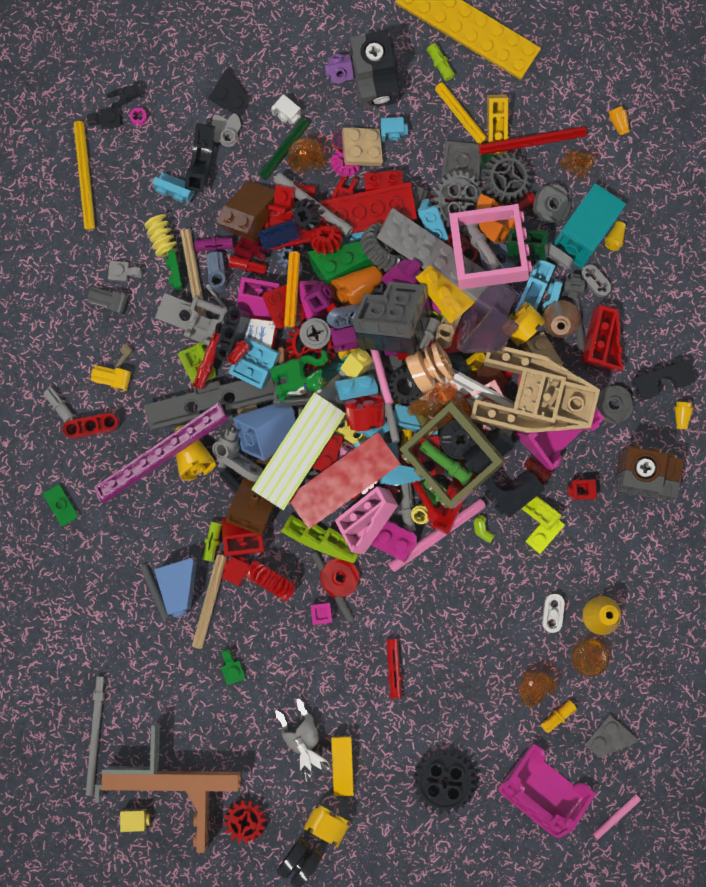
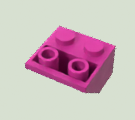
[237,277,280,320]

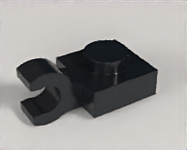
[87,107,121,130]

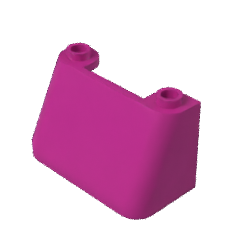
[512,407,605,470]
[498,744,596,838]

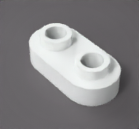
[542,594,565,633]

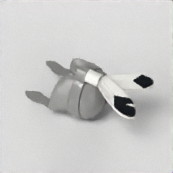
[276,698,330,782]

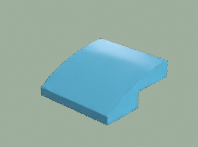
[229,337,280,389]

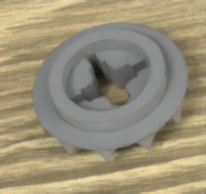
[300,318,331,349]

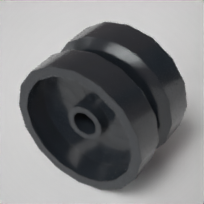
[276,837,324,887]

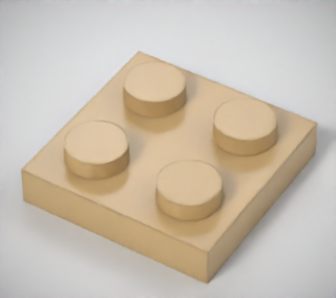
[342,128,383,166]

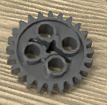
[430,170,487,232]

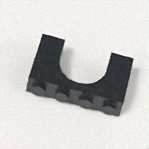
[462,428,545,518]

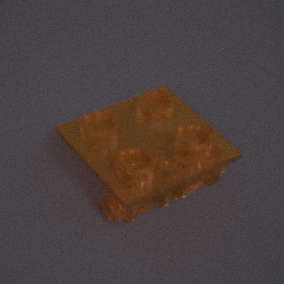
[407,384,454,438]

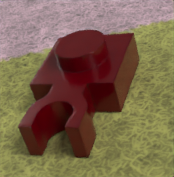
[234,237,270,261]

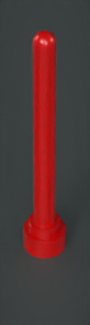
[397,444,444,525]

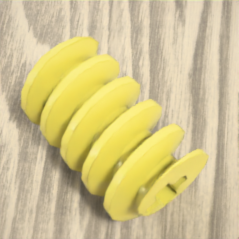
[144,214,179,257]

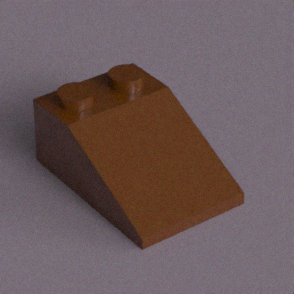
[216,180,275,242]

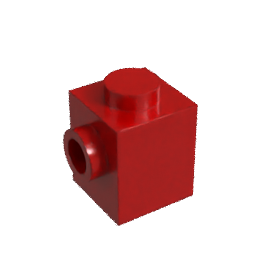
[221,556,249,587]

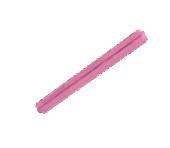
[388,499,486,572]

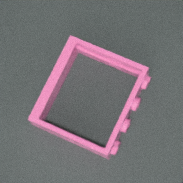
[449,204,532,290]

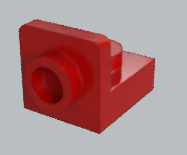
[268,184,296,215]

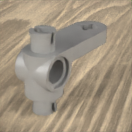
[212,426,264,482]

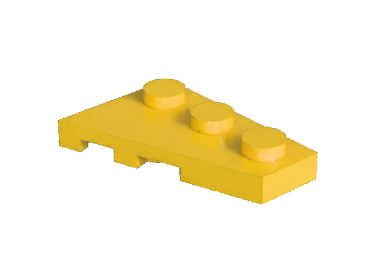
[416,265,475,323]

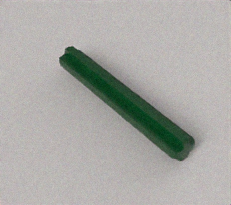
[259,118,310,180]

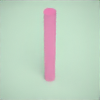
[371,350,393,405]
[593,794,641,840]

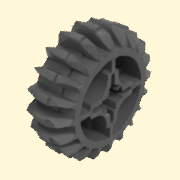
[481,152,532,204]
[360,223,406,272]

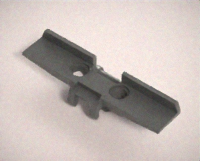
[144,375,274,431]

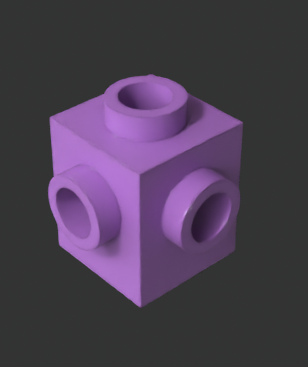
[325,54,354,83]

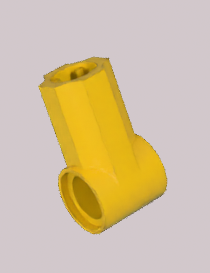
[91,365,132,391]

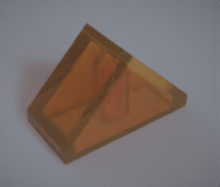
[559,150,597,180]

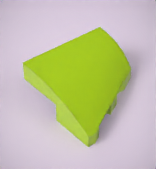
[178,342,215,384]

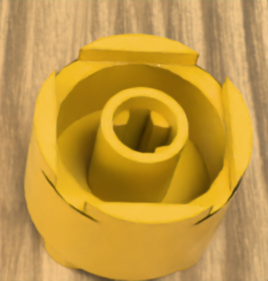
[501,301,546,346]
[303,805,349,848]

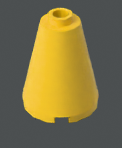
[173,425,216,481]
[583,596,621,635]

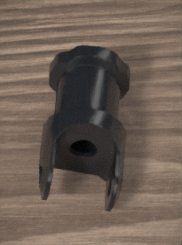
[107,82,143,108]

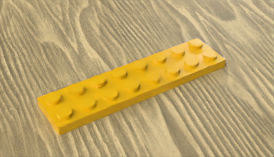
[396,0,541,80]

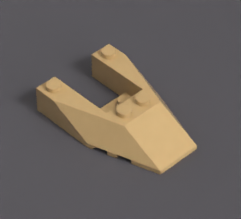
[470,343,600,433]

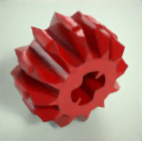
[310,223,343,256]

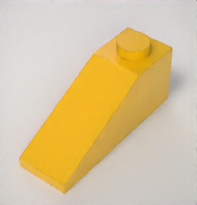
[487,94,508,155]

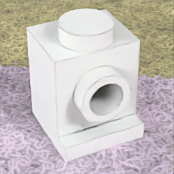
[271,94,301,125]

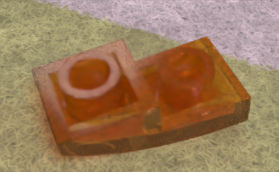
[438,383,472,417]

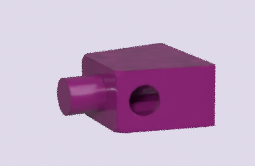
[381,258,421,285]

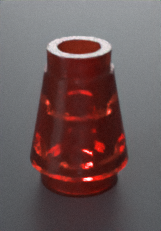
[524,458,553,485]

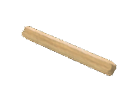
[181,229,206,317]
[192,554,227,649]

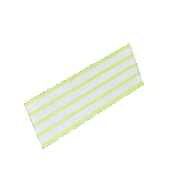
[251,392,346,510]

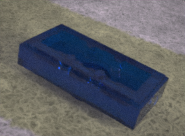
[258,220,300,251]

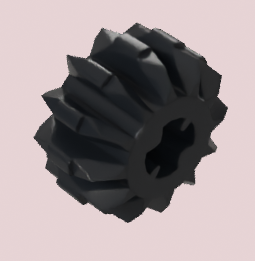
[290,198,324,232]

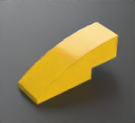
[331,736,354,796]

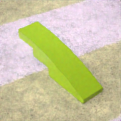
[281,515,359,563]

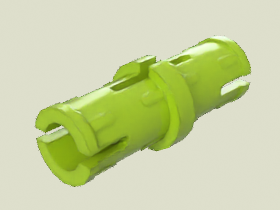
[426,43,455,81]
[202,522,222,562]

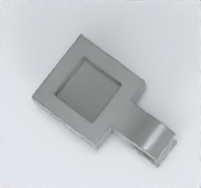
[108,261,142,282]

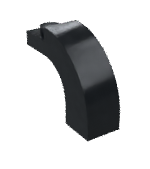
[185,123,215,193]

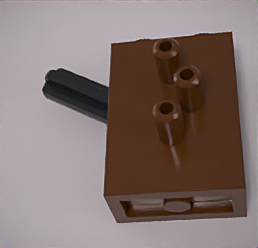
[219,469,275,536]

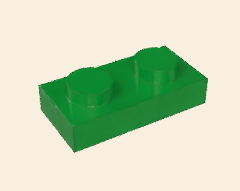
[165,250,183,291]

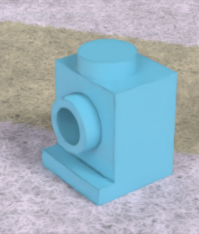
[381,117,408,142]

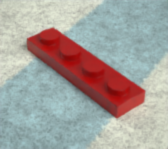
[431,459,476,535]

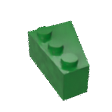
[308,242,377,285]

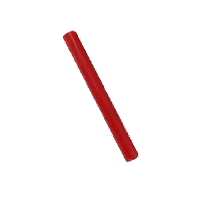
[478,126,587,155]

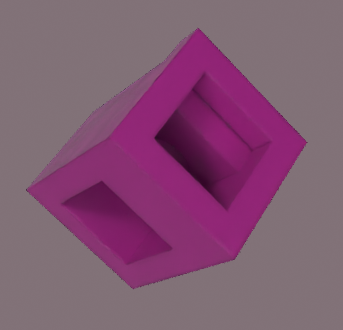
[304,281,334,313]
[330,326,358,353]

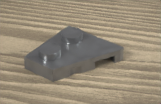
[584,715,638,758]

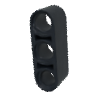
[215,306,250,363]

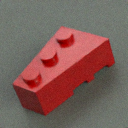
[581,305,624,373]

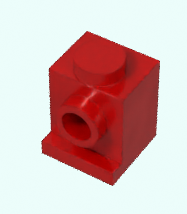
[567,479,597,501]

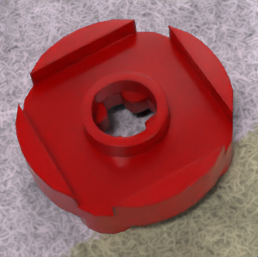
[320,558,359,598]

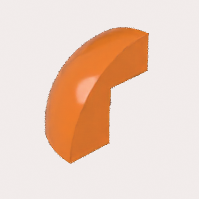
[476,194,525,243]

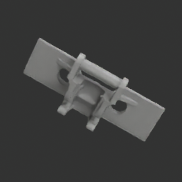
[155,293,234,346]

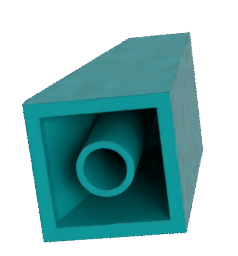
[553,183,626,269]

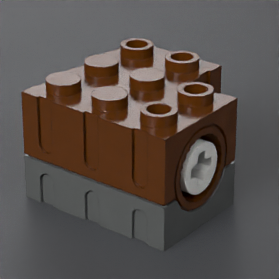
[613,444,684,501]

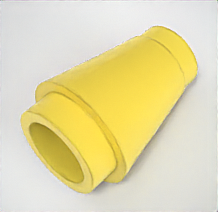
[411,503,429,524]

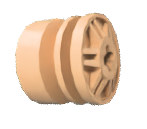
[406,342,455,393]

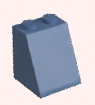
[233,404,295,461]
[154,558,197,618]

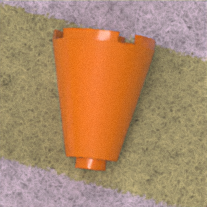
[330,265,384,313]

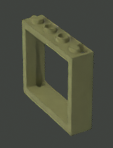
[400,402,507,509]

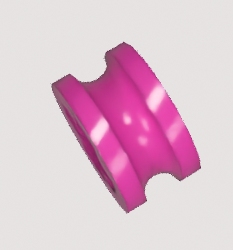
[130,107,147,126]

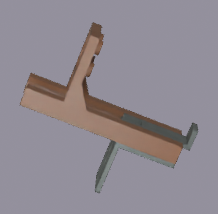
[95,723,241,853]

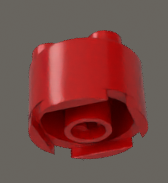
[345,393,386,431]

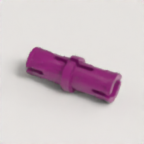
[194,236,233,252]

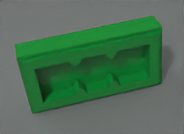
[43,484,79,527]

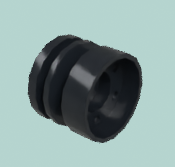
[438,417,477,460]

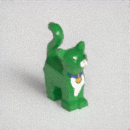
[270,350,328,403]

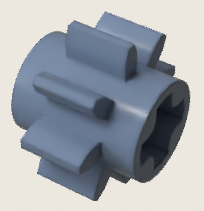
[277,246,300,270]

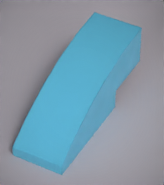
[515,260,556,312]

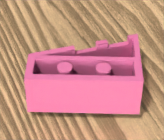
[335,486,398,555]

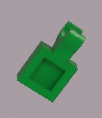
[221,649,246,685]

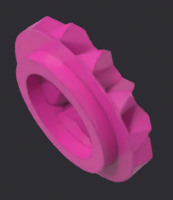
[330,150,360,177]

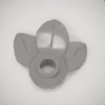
[212,113,241,147]

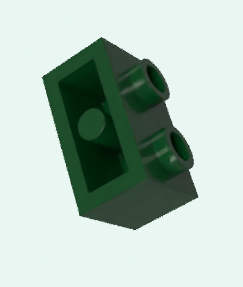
[507,228,549,261]

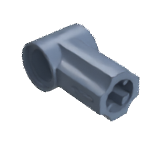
[206,252,227,292]

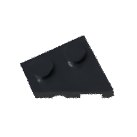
[208,68,250,118]

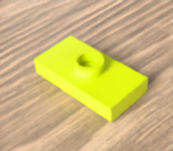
[521,496,562,531]

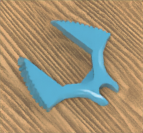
[354,404,438,485]

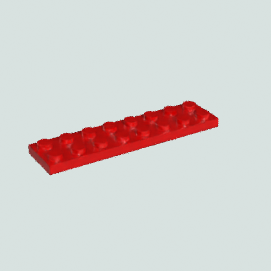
[265,182,418,251]

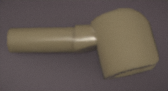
[114,344,133,369]

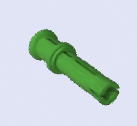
[419,439,473,486]

